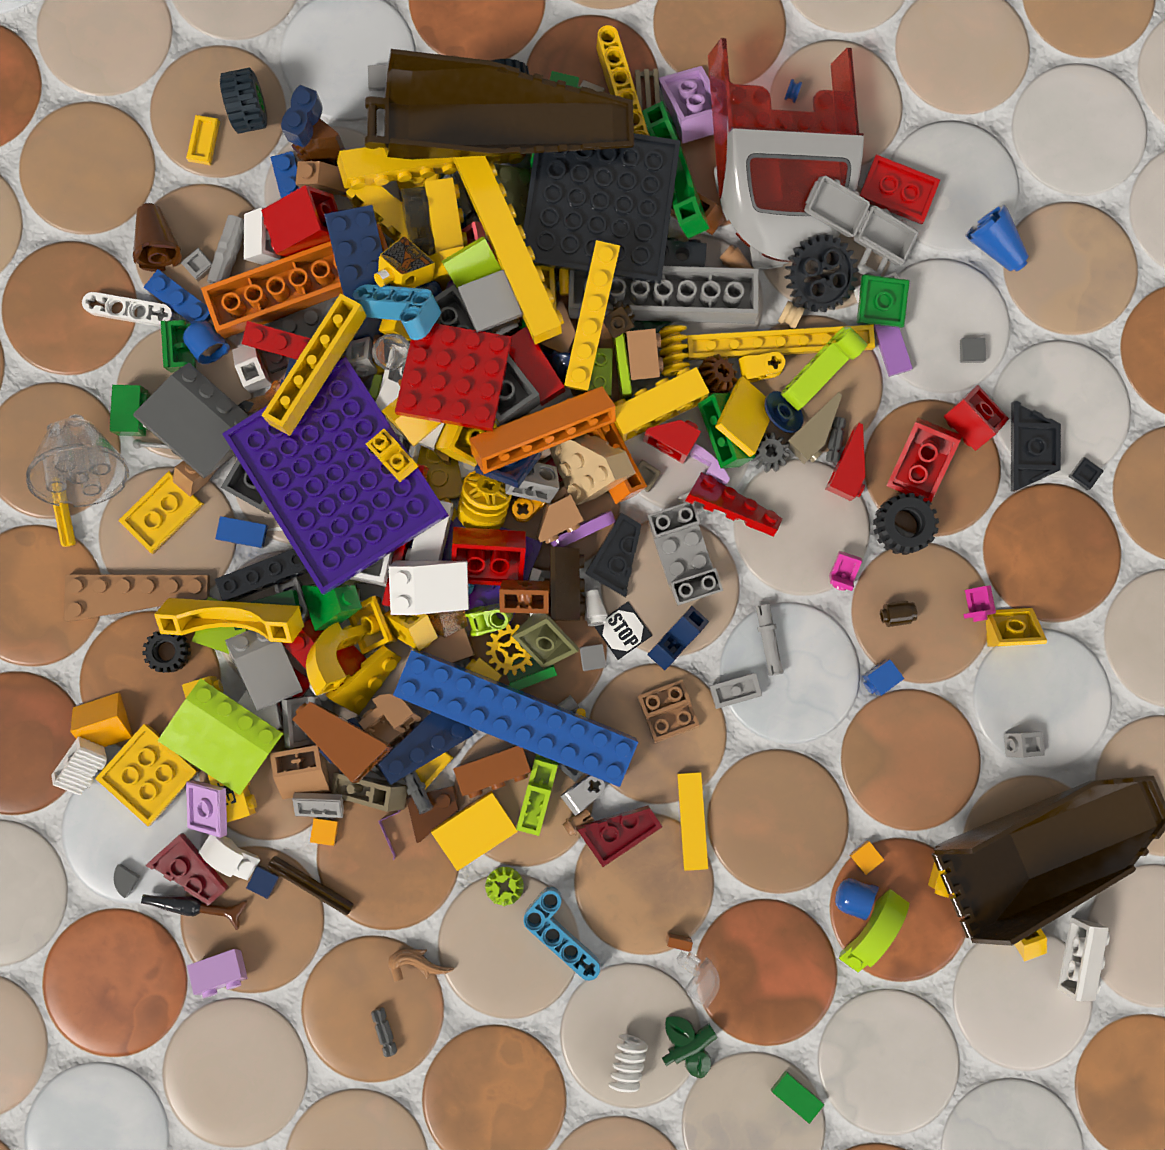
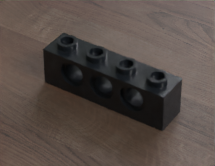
[663,238,707,267]
[214,549,309,602]

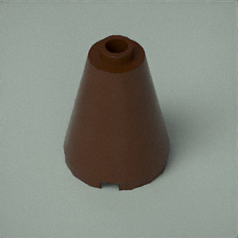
[133,203,182,272]

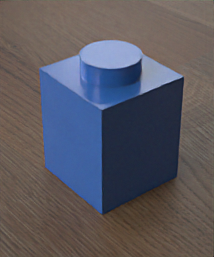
[862,659,905,696]

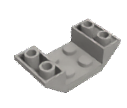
[648,502,723,606]

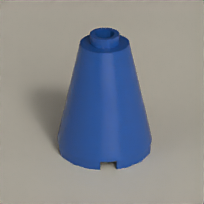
[965,205,1029,272]

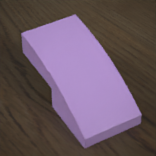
[689,443,730,486]

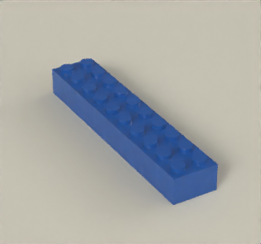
[393,648,638,787]

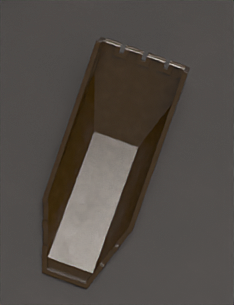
[931,776,1165,946]

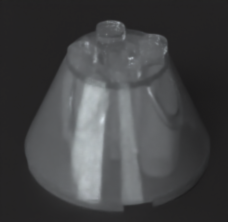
[26,414,129,507]

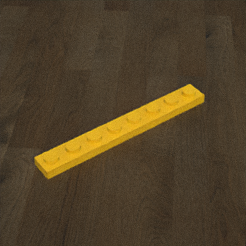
[687,325,875,360]

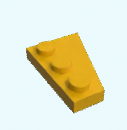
[325,645,402,715]

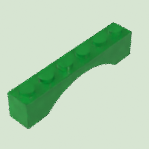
[642,101,710,239]

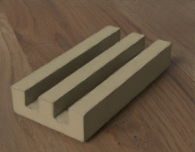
[635,69,660,110]

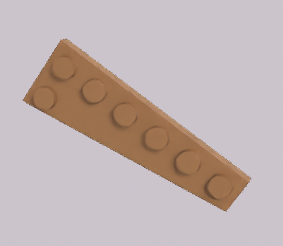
[64,575,210,622]

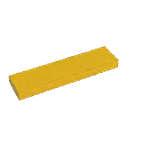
[677,772,708,871]

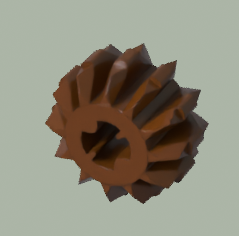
[698,354,738,393]

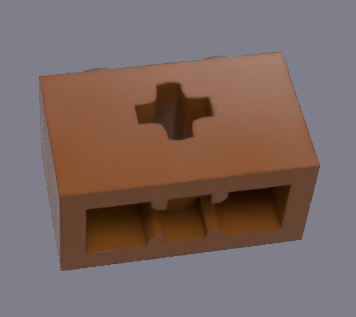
[499,580,550,614]

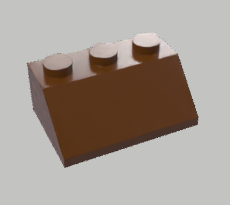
[291,119,346,166]

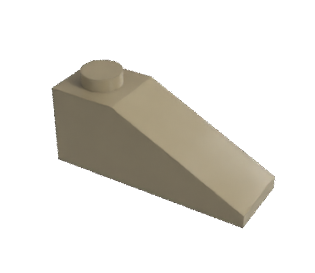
[786,392,842,464]
[330,772,408,812]

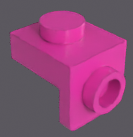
[829,551,862,591]
[963,585,996,622]

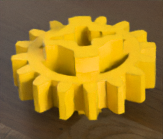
[485,623,533,675]

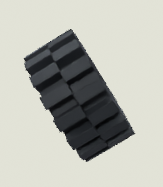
[142,631,191,673]

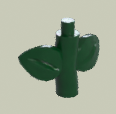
[662,1016,718,1078]

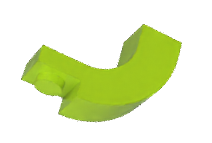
[839,889,910,973]

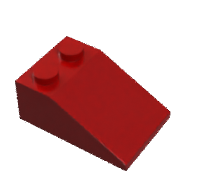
[886,418,962,502]

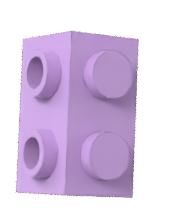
[187,949,248,998]

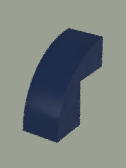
[647,606,709,671]

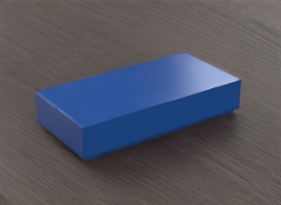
[215,516,268,548]

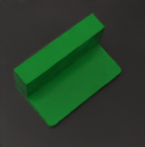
[507,657,557,690]

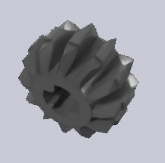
[751,432,790,473]

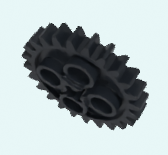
[784,235,859,312]

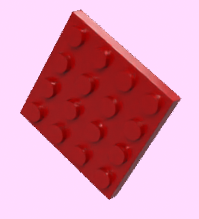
[395,323,512,432]

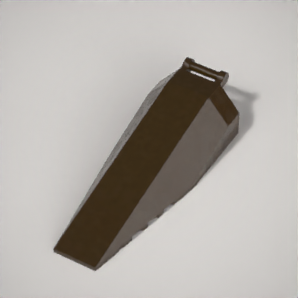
[365,49,634,160]

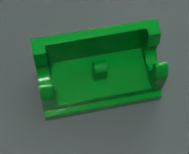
[161,320,196,373]

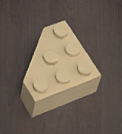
[549,434,636,505]

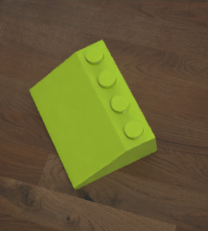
[158,679,283,795]

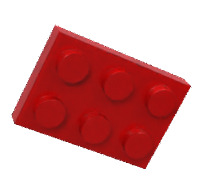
[859,154,940,225]

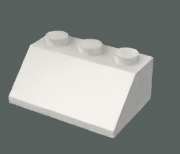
[1058,917,1110,1002]

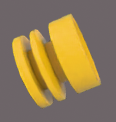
[456,471,512,530]

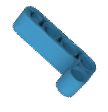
[353,284,441,340]
[523,887,600,981]

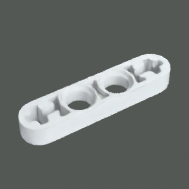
[82,292,175,327]

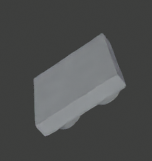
[458,270,522,332]

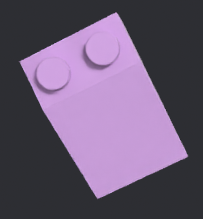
[659,66,726,143]

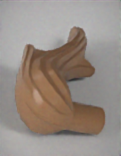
[388,949,454,982]

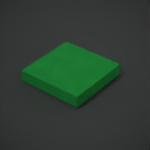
[856,275,910,328]

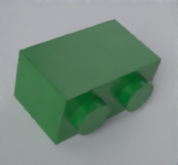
[110,385,150,436]

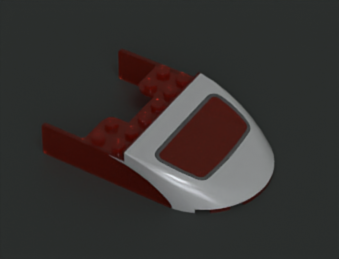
[708,38,864,262]

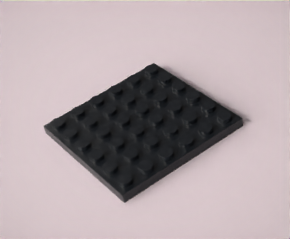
[523,133,680,284]

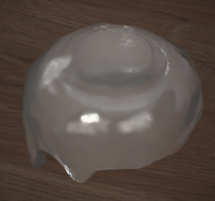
[372,333,410,371]

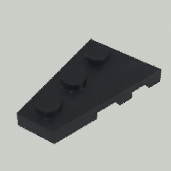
[585,513,641,598]

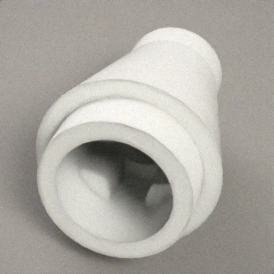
[585,590,608,626]

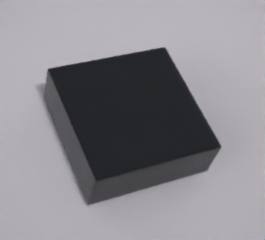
[1068,457,1104,490]

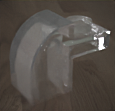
[676,951,720,1008]

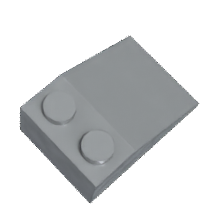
[225,630,303,711]

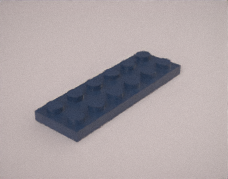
[324,204,404,354]

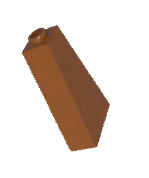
[292,702,393,783]

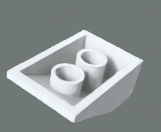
[389,561,469,615]

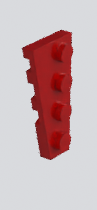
[685,472,783,537]

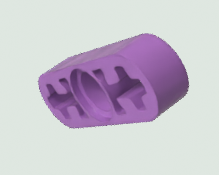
[551,510,616,547]

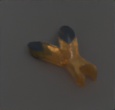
[238,380,280,413]

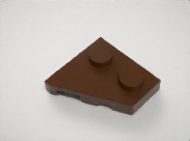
[406,786,459,843]

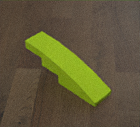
[516,754,558,836]

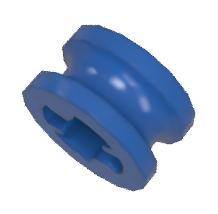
[784,79,802,103]

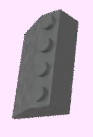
[133,363,249,478]

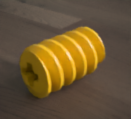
[658,325,690,377]

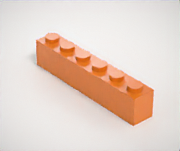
[469,386,616,474]

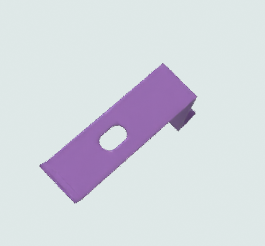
[378,810,401,860]

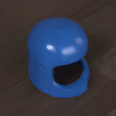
[183,320,230,364]
[835,878,879,920]

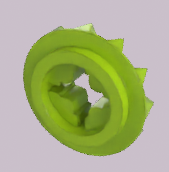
[485,867,524,906]

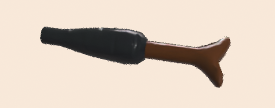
[141,894,247,930]

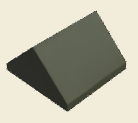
[512,613,579,669]

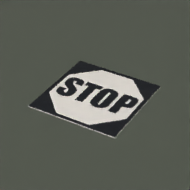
[594,602,652,660]

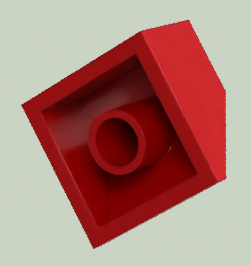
[943,385,1009,451]
[643,420,701,464]

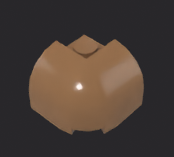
[359,694,421,746]

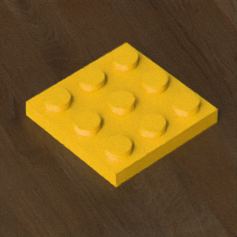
[95,724,199,826]

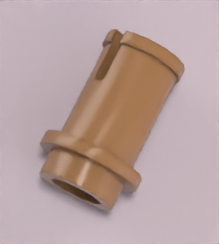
[563,808,594,836]

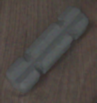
[826,417,846,463]
[371,1007,397,1057]

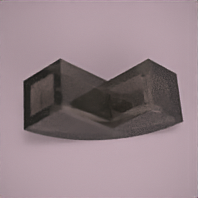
[401,186,435,256]

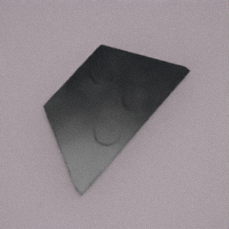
[1011,401,1061,492]

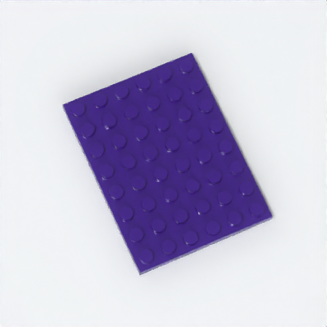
[222,357,449,595]

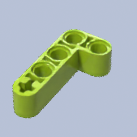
[781,326,868,410]

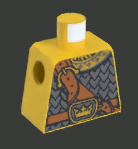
[374,236,435,288]

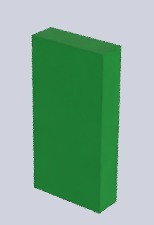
[770,1071,825,1124]

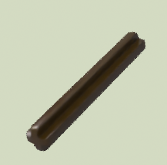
[267,856,354,915]

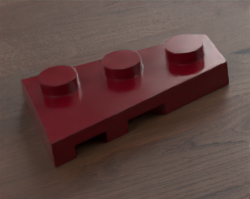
[576,805,662,867]

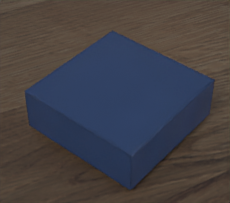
[246,865,280,899]

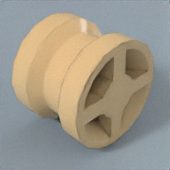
[778,301,805,329]

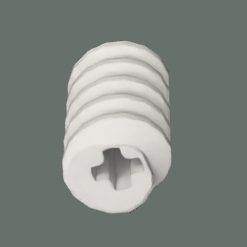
[609,1034,648,1092]

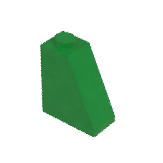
[301,584,362,631]

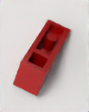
[825,423,865,501]

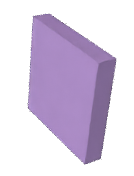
[186,780,227,838]

